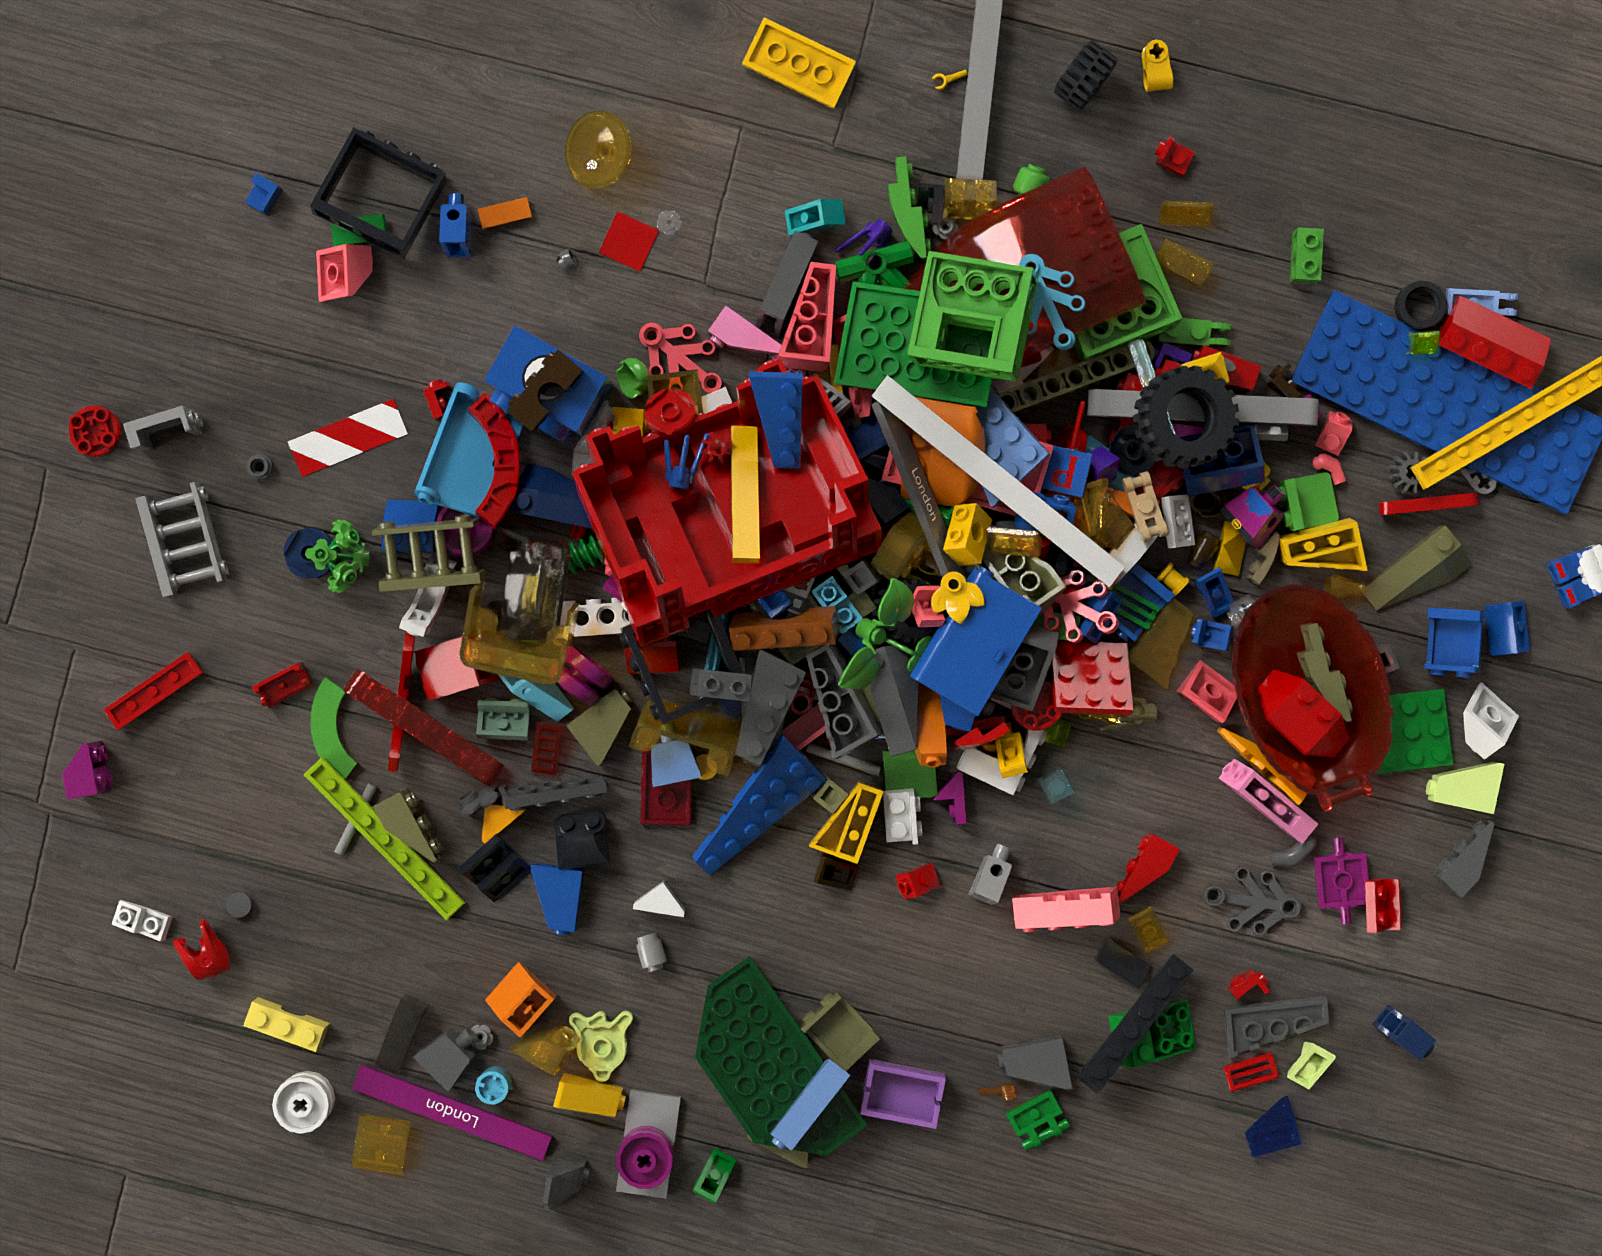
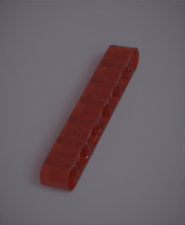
[342,669,504,787]

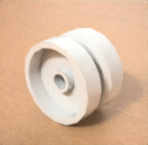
[272,1071,335,1134]

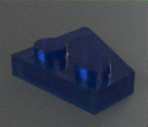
[1244,1096,1302,1157]

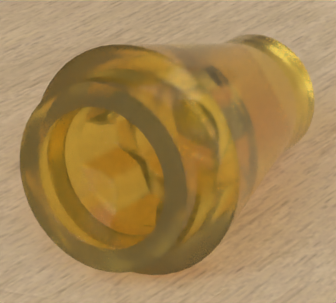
[1324,574,1365,599]

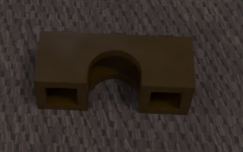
[507,350,585,433]

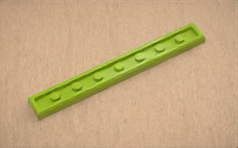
[304,757,465,920]

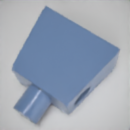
[651,725,702,787]

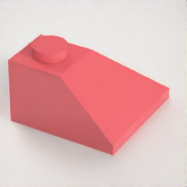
[316,244,373,302]

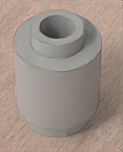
[636,933,667,972]

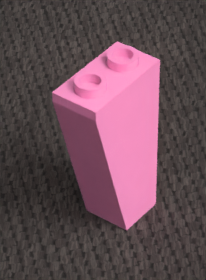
[1219,759,1318,844]

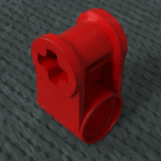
[788,664,816,715]

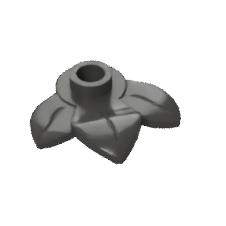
[457,782,499,815]

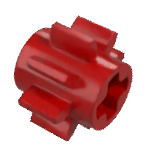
[700,432,732,463]

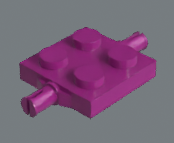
[1313,837,1369,924]

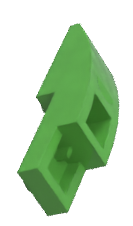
[888,156,931,262]

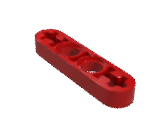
[1378,492,1479,516]

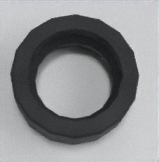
[1394,280,1447,331]

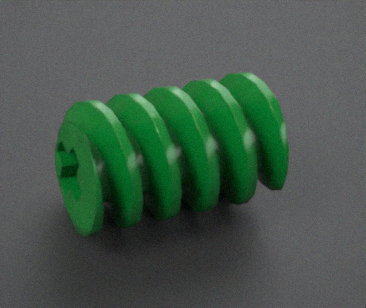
[550,535,605,580]

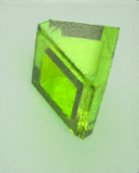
[1408,331,1440,355]
[1044,719,1071,747]

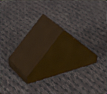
[814,854,859,891]

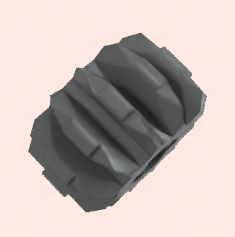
[1388,451,1427,494]

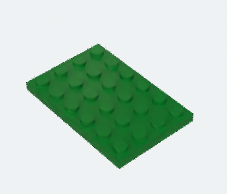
[834,281,993,409]

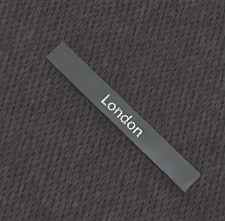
[872,401,967,589]

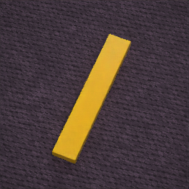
[731,426,760,563]

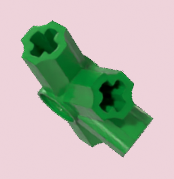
[834,241,914,289]

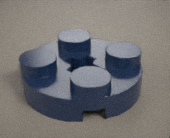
[283,528,332,579]

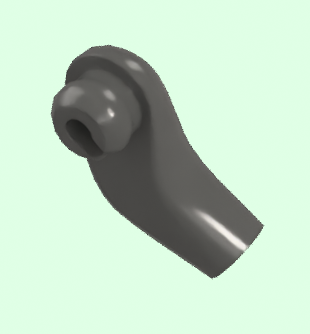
[1271,834,1316,866]

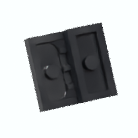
[458,834,531,902]

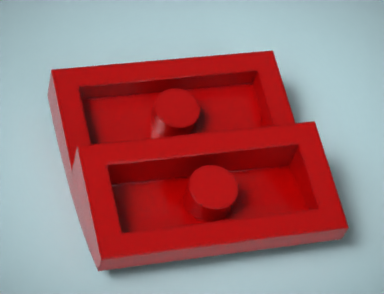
[951,722,1010,750]

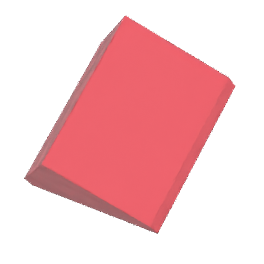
[1176,660,1241,723]

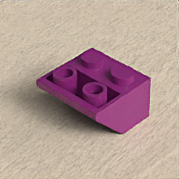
[62,741,113,800]

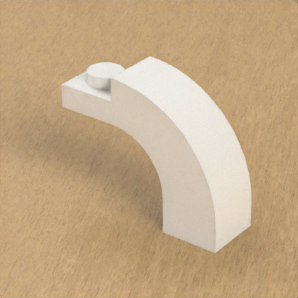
[1086,519,1158,588]
[399,553,457,637]

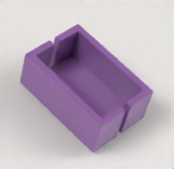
[860,1059,946,1129]

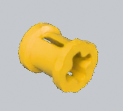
[1156,562,1190,596]

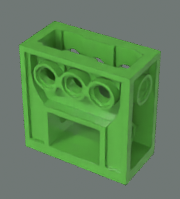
[1045,224,1182,363]
[907,251,1039,382]

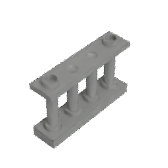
[135,482,229,597]

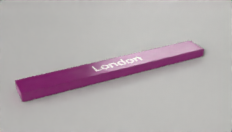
[352,1064,552,1161]

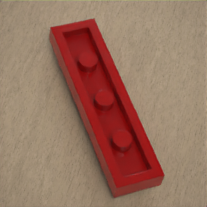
[103,652,204,731]

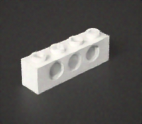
[554,598,630,638]

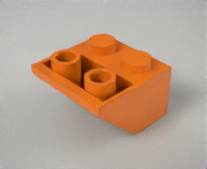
[485,962,557,1038]

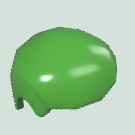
[616,358,650,399]

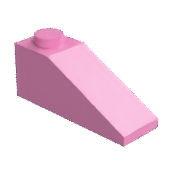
[708,306,781,355]

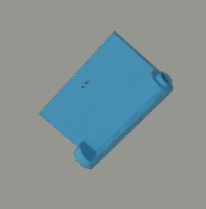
[414,382,524,518]

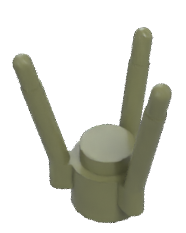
[1100,696,1157,731]

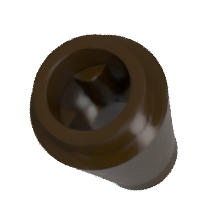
[1188,530,1221,569]

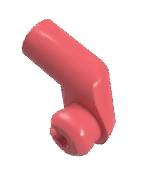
[1312,454,1346,485]

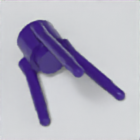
[835,219,893,269]

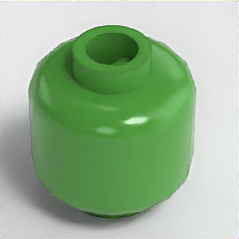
[1013,164,1050,204]

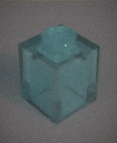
[1037,768,1074,804]

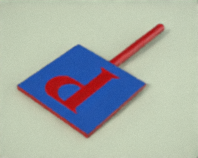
[1041,401,1093,498]

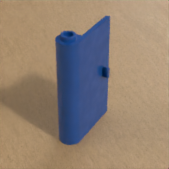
[910,567,1042,716]

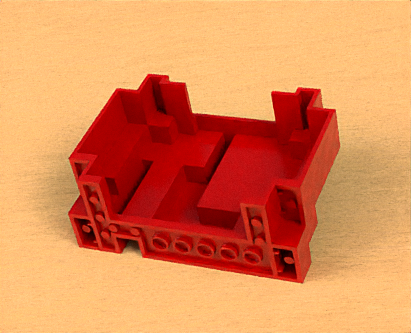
[572,359,882,647]

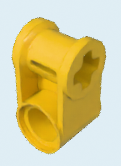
[1141,39,1173,92]

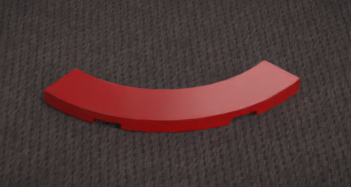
[468,392,520,529]
[388,631,416,772]

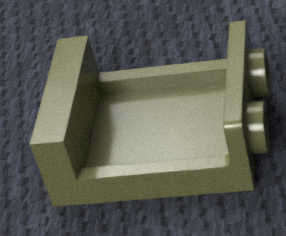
[801,991,880,1071]

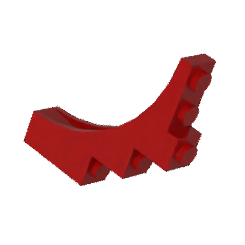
[1107,345,1261,444]

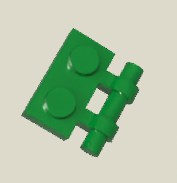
[1005,1089,1070,1151]

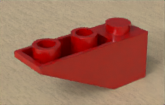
[1116,832,1180,904]

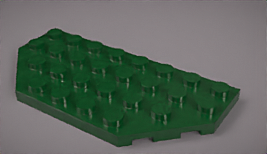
[695,956,868,1156]

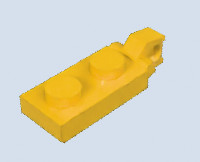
[995,722,1028,779]

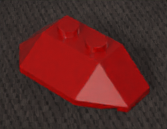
[1258,669,1349,758]

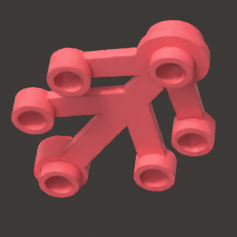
[639,323,722,394]
[1044,570,1119,644]

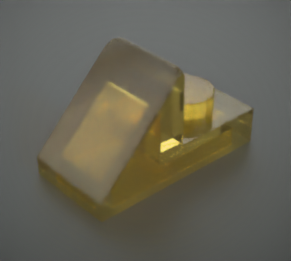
[1126,906,1168,954]

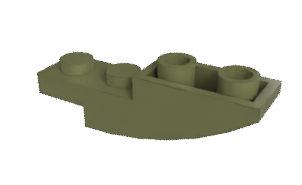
[1297,623,1353,722]

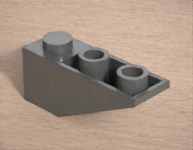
[1433,819,1495,898]

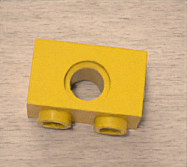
[943,503,992,566]

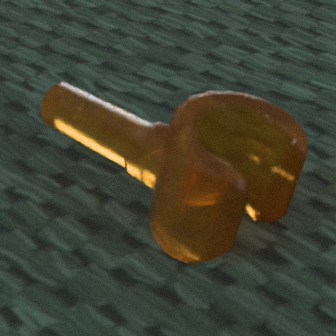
[979,1083,1016,1101]

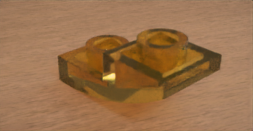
[1156,239,1214,286]

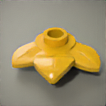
[931,572,984,624]

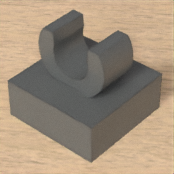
[843,558,880,595]

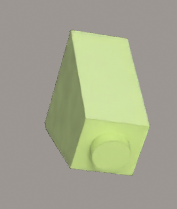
[1426,762,1504,814]

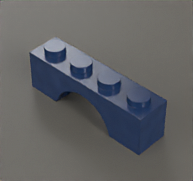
[1372,1005,1436,1060]

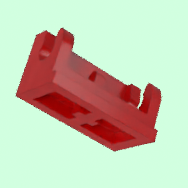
[252,662,314,709]

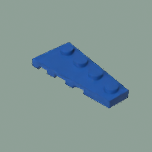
[749,371,803,469]

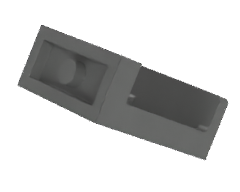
[690,668,752,701]

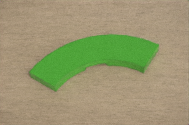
[310,677,358,779]

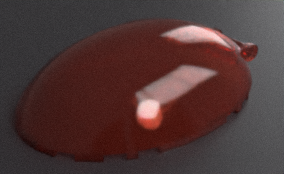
[1232,584,1394,812]

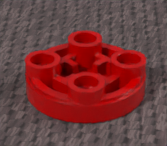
[69,406,122,457]
[1011,680,1062,731]

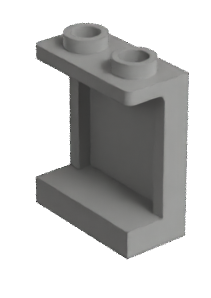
[123,406,203,452]

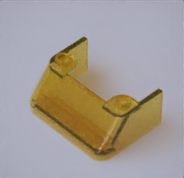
[459,582,580,685]

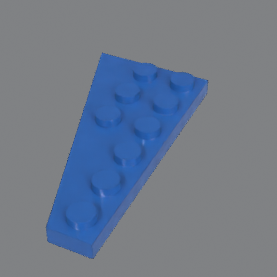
[693,734,827,875]

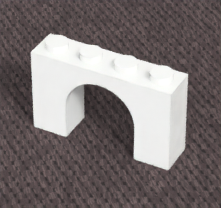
[956,698,1047,795]

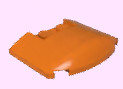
[901,396,985,507]

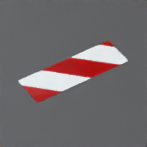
[288,399,408,477]

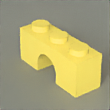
[243,997,330,1052]

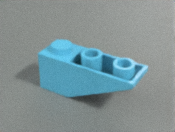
[496,648,574,722]

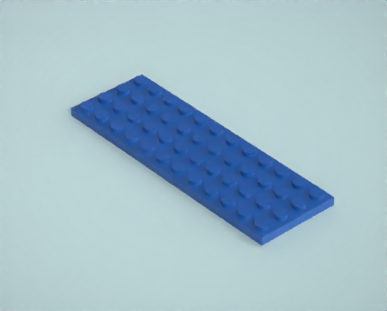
[1290,290,1602,514]

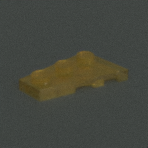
[1128,598,1193,689]

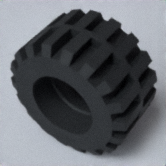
[1054,40,1118,111]
[873,579,945,644]

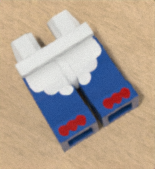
[1545,544,1602,608]

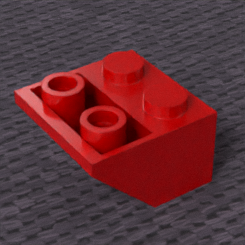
[625,636,680,674]

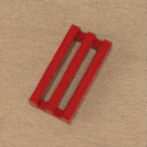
[1222,1052,1279,1092]

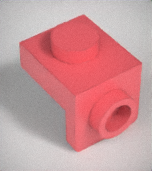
[1315,411,1353,456]
[912,586,945,627]

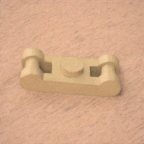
[1122,471,1168,542]

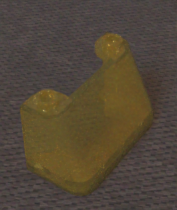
[629,700,740,777]

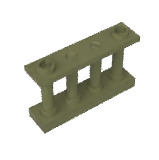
[372,514,486,592]

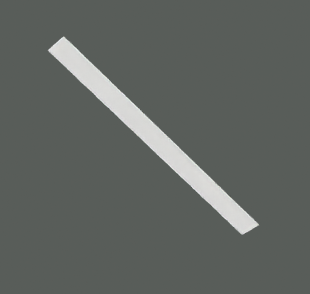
[872,375,1124,587]

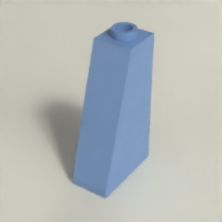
[770,1059,850,1151]

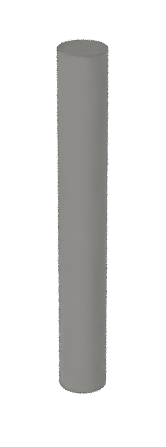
[806,743,881,776]
[334,783,377,856]

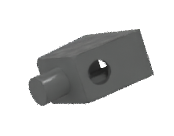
[413,1027,477,1092]

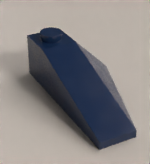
[509,464,593,529]

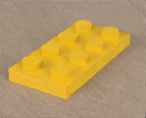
[742,17,856,109]

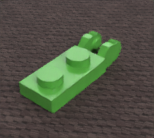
[1158,318,1232,347]

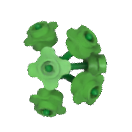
[305,520,371,593]

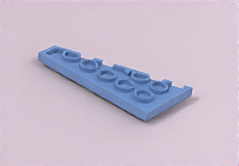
[976,388,1050,508]

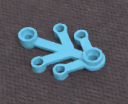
[1019,254,1085,350]

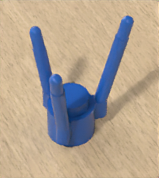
[664,433,709,489]

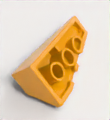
[1216,727,1315,805]

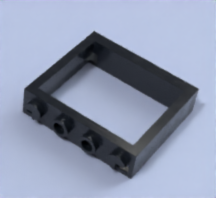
[310,127,447,259]
[618,609,743,724]

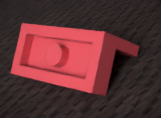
[782,704,826,750]

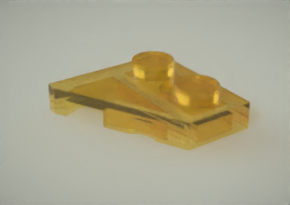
[1063,478,1109,538]

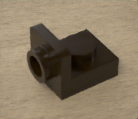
[1267,363,1301,398]

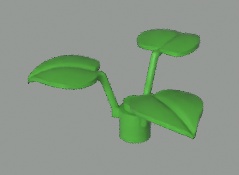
[838,578,932,689]

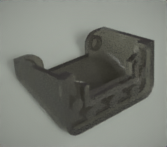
[483,525,571,640]

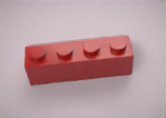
[1436,295,1552,389]

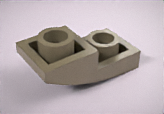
[1246,532,1280,584]

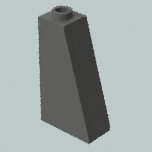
[755,231,818,338]

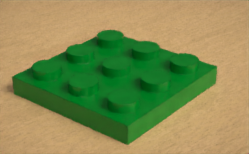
[1366,688,1453,774]

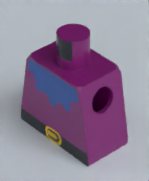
[1220,485,1285,549]

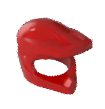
[173,918,230,981]

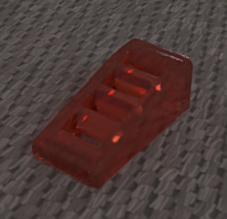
[531,721,564,775]

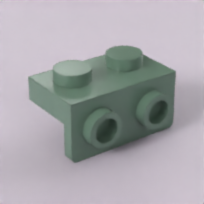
[476,698,531,741]

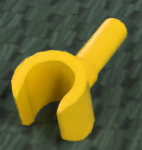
[932,69,968,91]

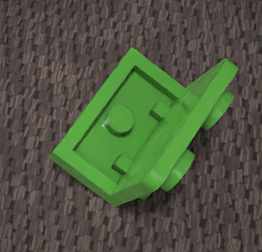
[1278,472,1339,532]
[882,748,937,798]

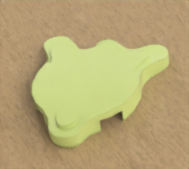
[569,1011,633,1082]

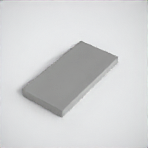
[616,1089,681,1199]

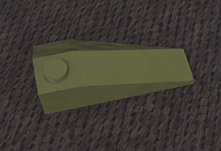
[982,524,1067,618]
[1360,525,1471,611]

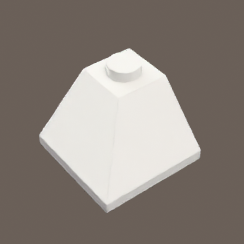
[1463,682,1519,760]

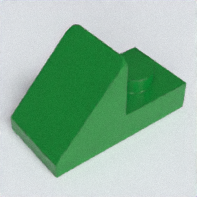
[692,1148,737,1204]

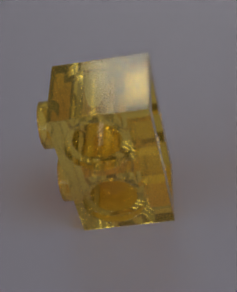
[943,178,997,220]

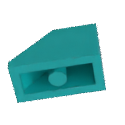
[784,199,846,236]

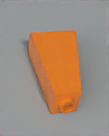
[914,682,947,768]

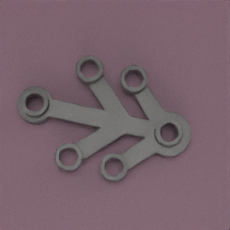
[1203,866,1302,936]

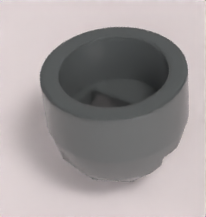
[556,248,578,271]

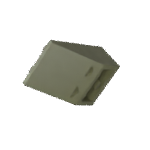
[373,789,444,862]

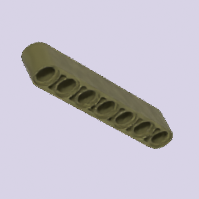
[998,340,1155,415]

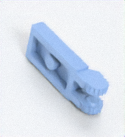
[1445,288,1518,316]

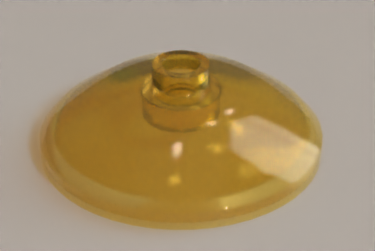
[565,111,632,189]

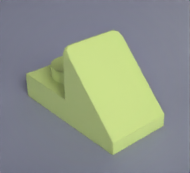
[1287,1042,1336,1089]

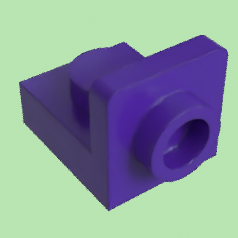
[1151,342,1192,368]

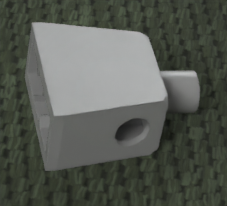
[968,844,1012,905]

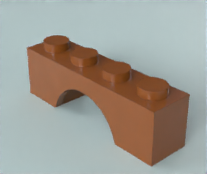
[729,606,839,651]

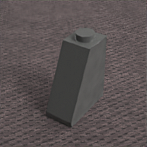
[997,1034,1072,1090]

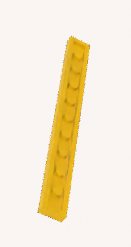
[1411,356,1602,490]

